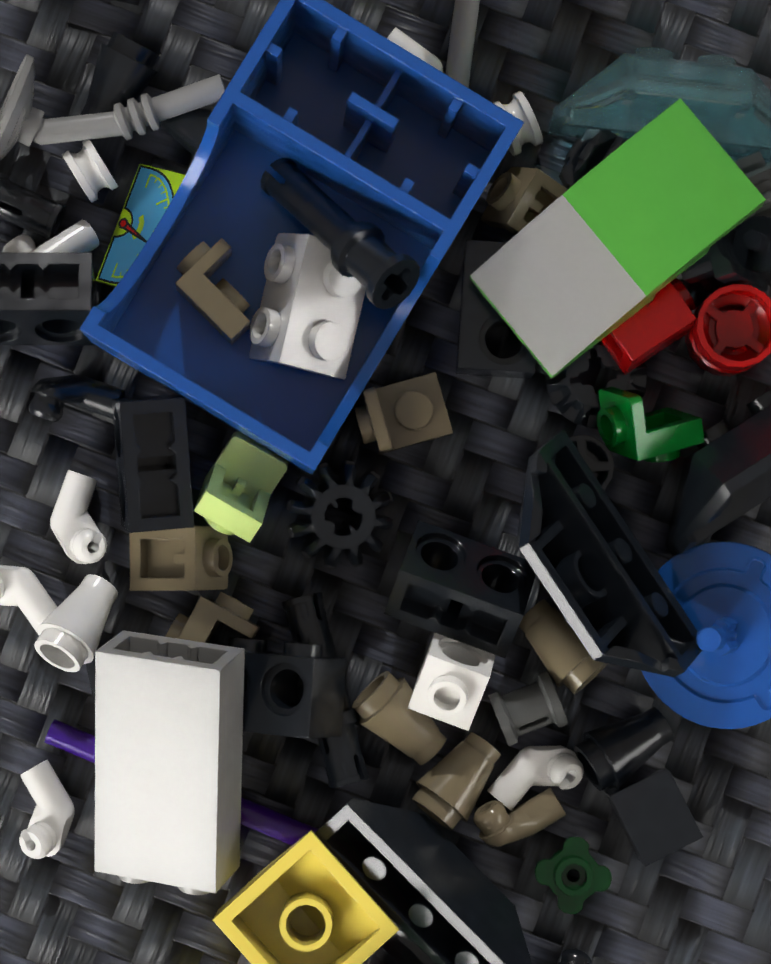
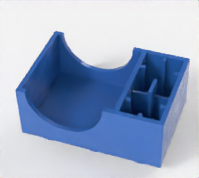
[80,0,524,475]

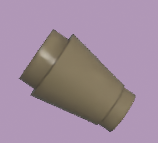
[519,599,609,695]
[352,671,447,765]
[411,732,501,831]

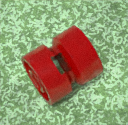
[685,284,771,377]

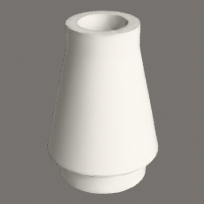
[34,574,118,672]

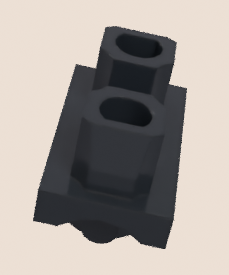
[681,216,771,294]

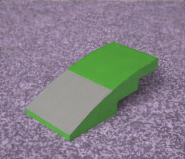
[470,98,766,379]

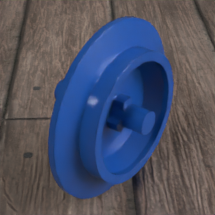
[641,542,771,729]

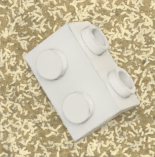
[249,233,366,380]

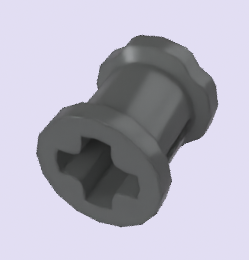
[488,670,568,747]

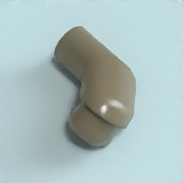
[473,787,567,847]

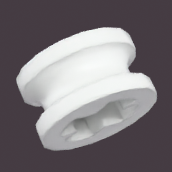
[494,91,543,156]
[62,140,119,203]

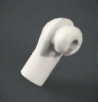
[50,470,107,564]
[0,565,57,632]

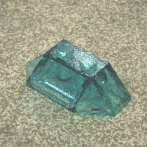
[548,47,771,161]

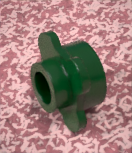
[535,836,612,914]

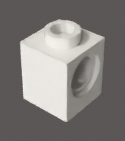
[408,632,496,731]

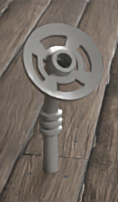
[0,54,225,161]

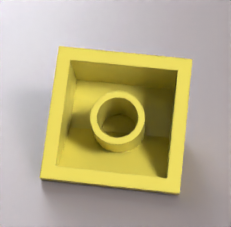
[213,830,399,964]

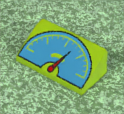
[96,164,185,288]

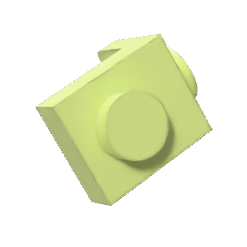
[194,431,289,543]

